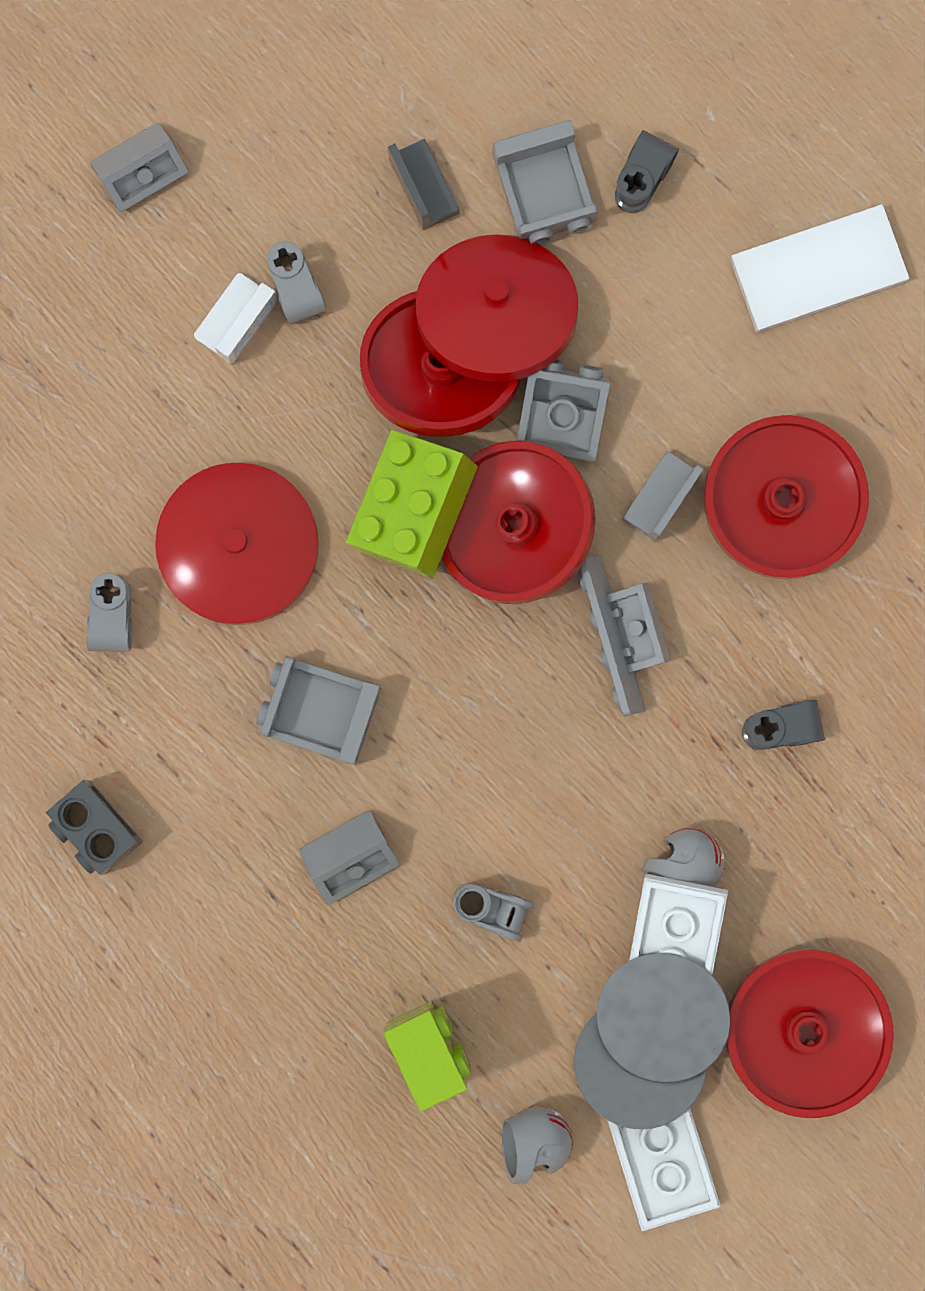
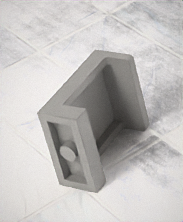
[492,120,598,245]
[256,656,381,766]

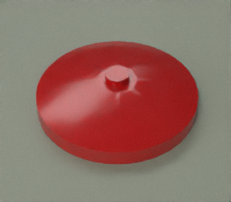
[416,235,578,382]
[360,291,521,437]
[704,415,869,579]
[441,441,596,604]
[155,463,318,625]
[726,949,894,1118]

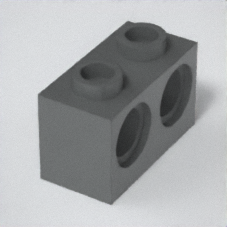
[46,780,143,875]

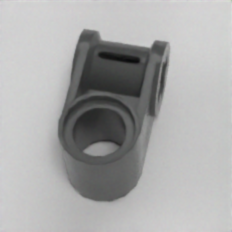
[615,130,679,213]
[742,700,825,750]

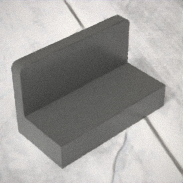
[388,138,459,230]

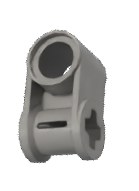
[267,241,327,325]
[87,573,132,652]
[452,883,534,942]

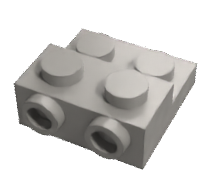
[517,360,610,462]

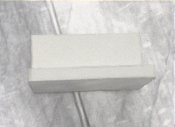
[194,273,278,365]

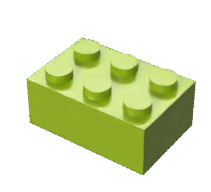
[346,429,478,579]
[383,1000,471,1112]

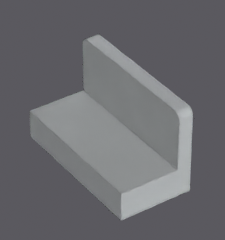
[90,123,189,213]
[622,451,704,542]
[299,811,400,905]

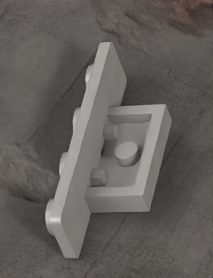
[578,556,671,716]

